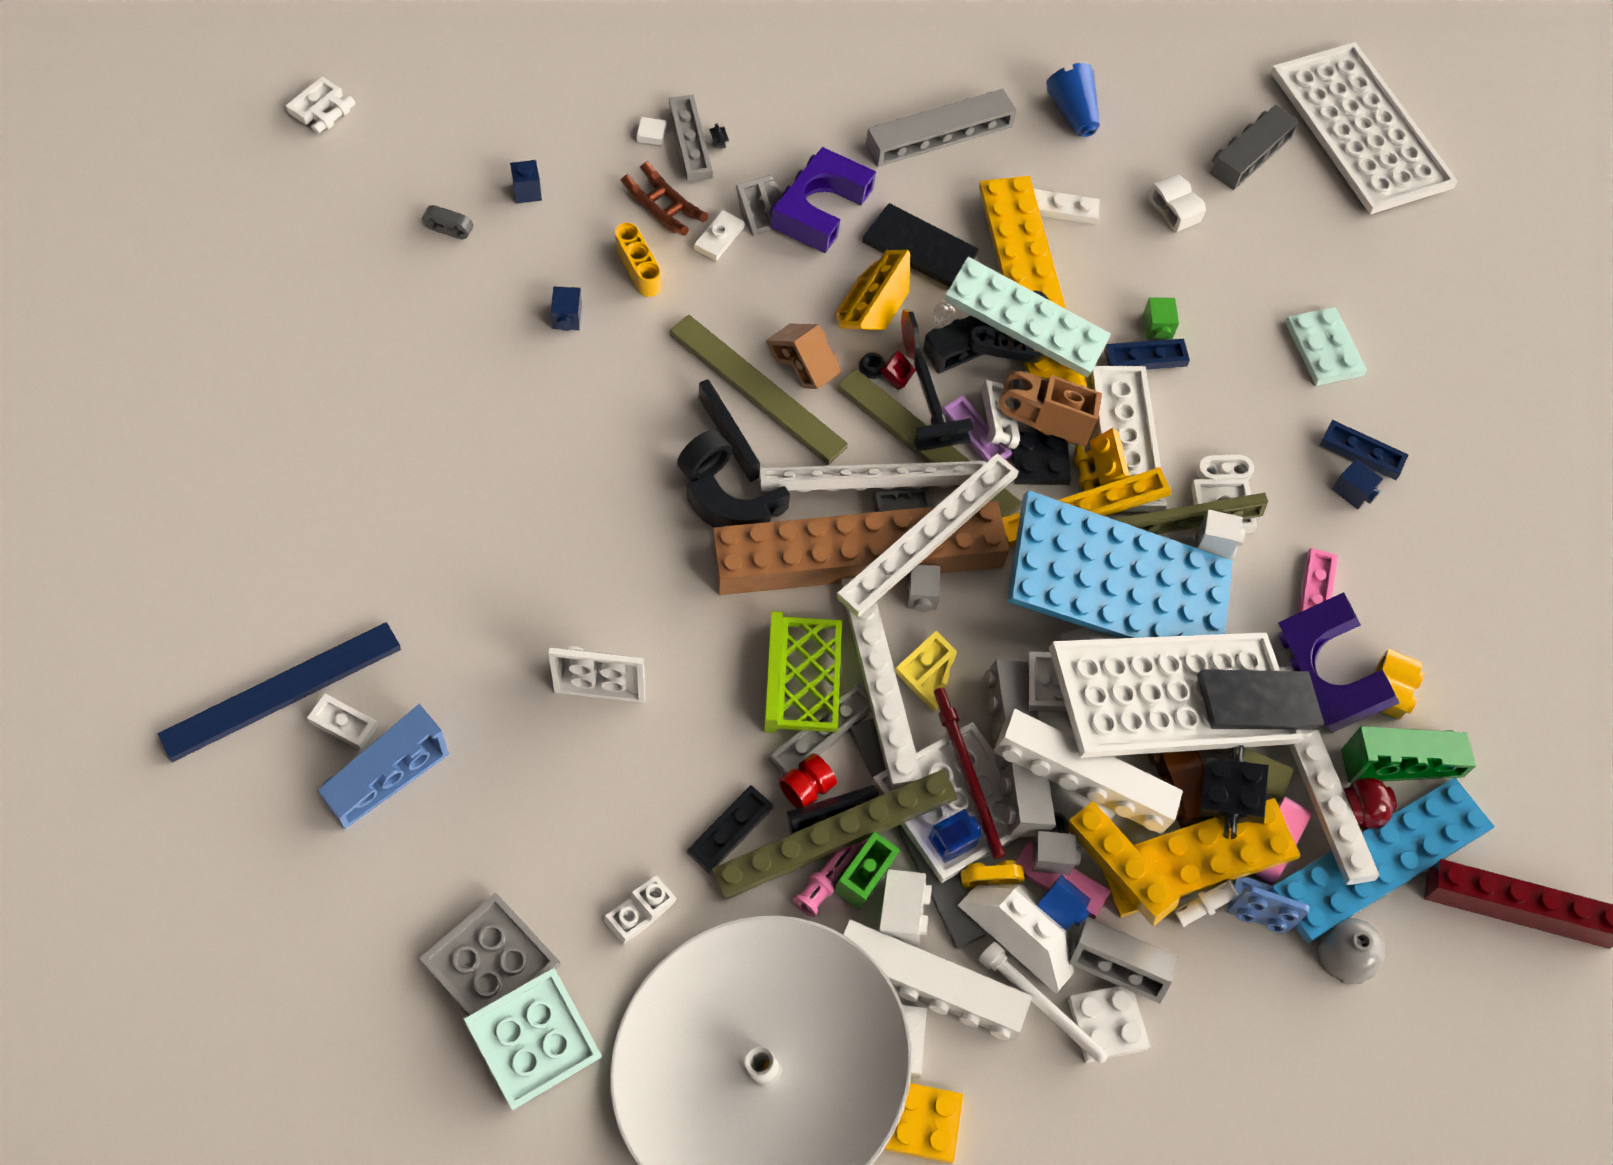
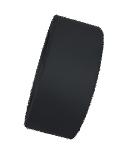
[677,430,732,482]

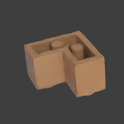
[766,323,842,389]

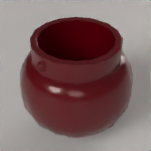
[1343,777,1397,829]

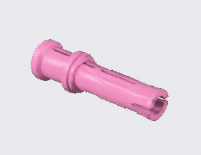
[792,839,867,917]

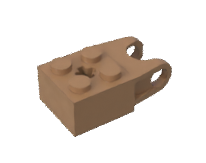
[999,371,1102,447]

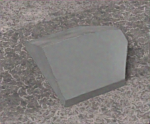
[736,175,784,236]

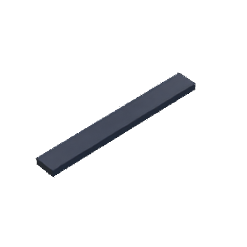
[157,622,402,763]

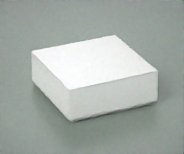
[637,117,666,146]

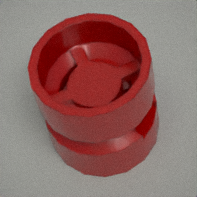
[778,753,837,808]

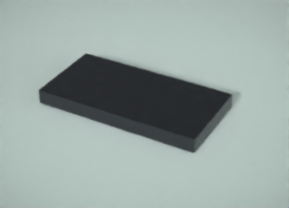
[862,203,979,287]
[1197,669,1325,730]

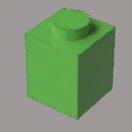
[1143,297,1179,340]

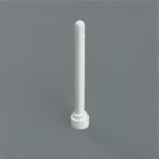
[978,942,1107,1063]

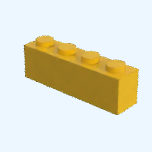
[1068,801,1180,927]

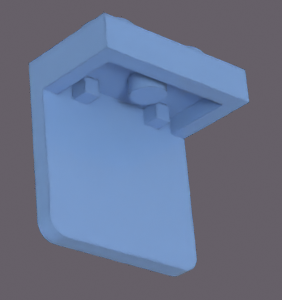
[1227,877,1309,933]

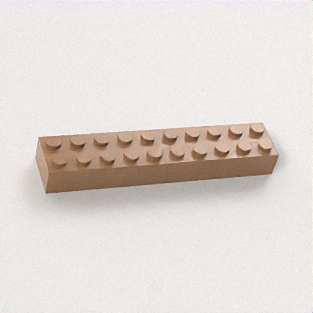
[713,501,1009,595]

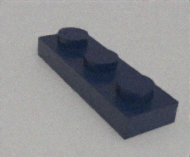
[1104,338,1190,370]
[1320,419,1409,480]

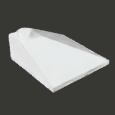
[548,646,645,703]

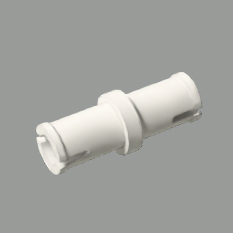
[1174,879,1239,927]

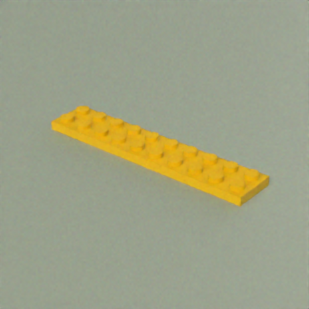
[979,176,1087,387]

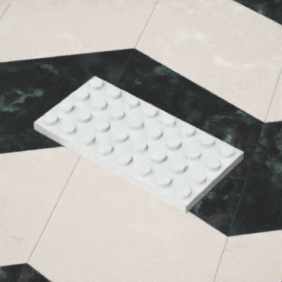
[1270,42,1458,214]
[1049,633,1304,758]

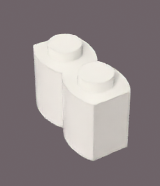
[1148,174,1206,232]

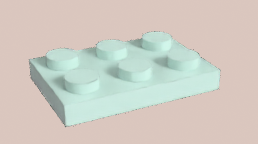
[1285,307,1367,386]

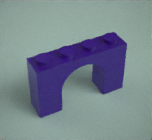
[770,147,876,254]
[1278,592,1400,733]

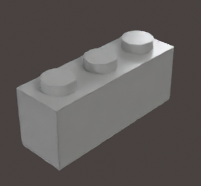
[1069,917,1178,1004]

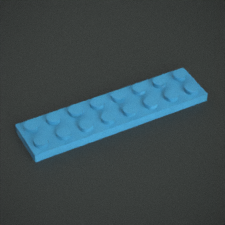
[1268,777,1495,944]

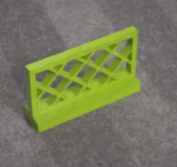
[764,611,842,733]

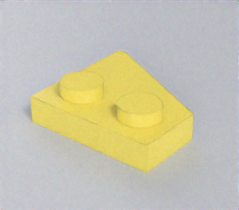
[895,630,957,712]

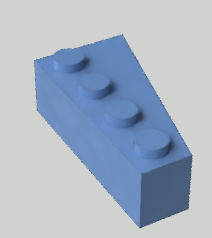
[318,703,449,829]

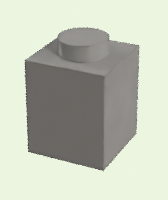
[907,564,940,612]
[1032,830,1081,875]

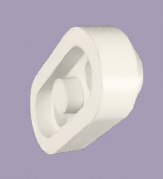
[1197,455,1254,481]

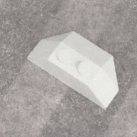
[958,883,1074,994]

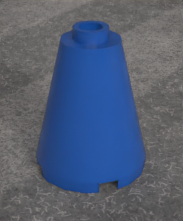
[1046,63,1100,137]

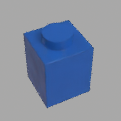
[1037,874,1091,931]

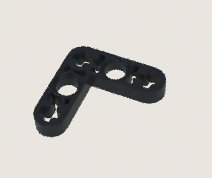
[968,291,1049,363]

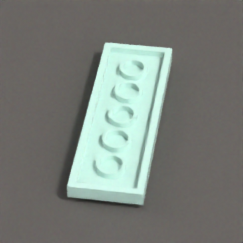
[944,257,1111,378]

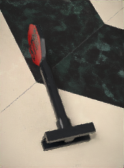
[901,309,974,452]

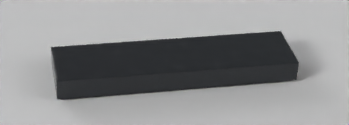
[699,379,760,482]

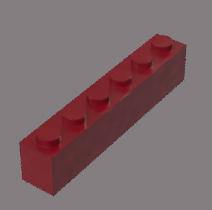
[1424,859,1613,949]

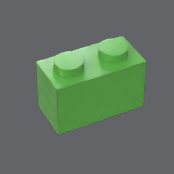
[834,831,901,910]

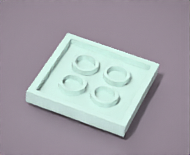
[463,968,602,1111]

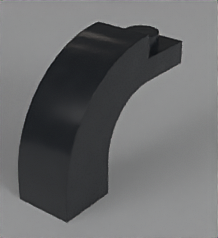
[687,474,790,527]

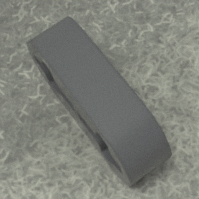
[422,205,473,239]

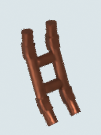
[620,161,708,236]

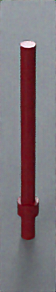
[933,687,1005,860]

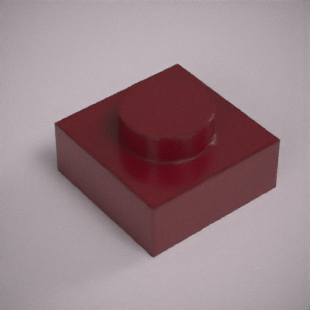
[880,350,916,390]

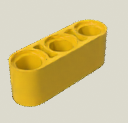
[615,222,661,297]

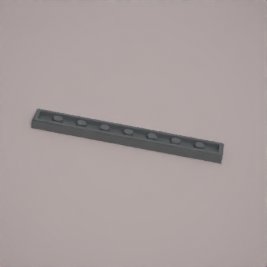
[849,718,986,949]

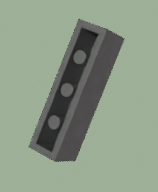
[1210,104,1299,190]

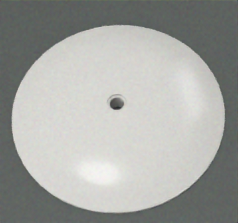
[611,916,912,1165]

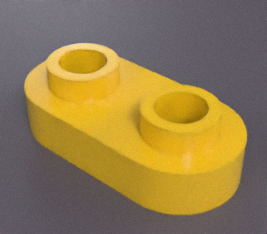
[960,860,1025,889]

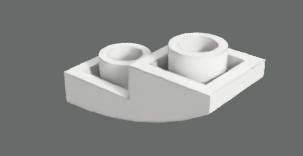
[604,875,677,945]

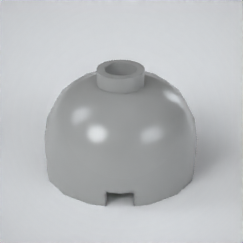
[1317,918,1386,984]

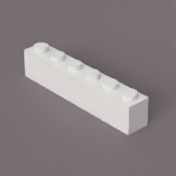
[993,709,1183,834]
[843,920,1033,1041]

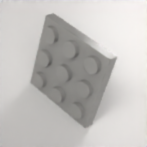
[419,892,561,1016]

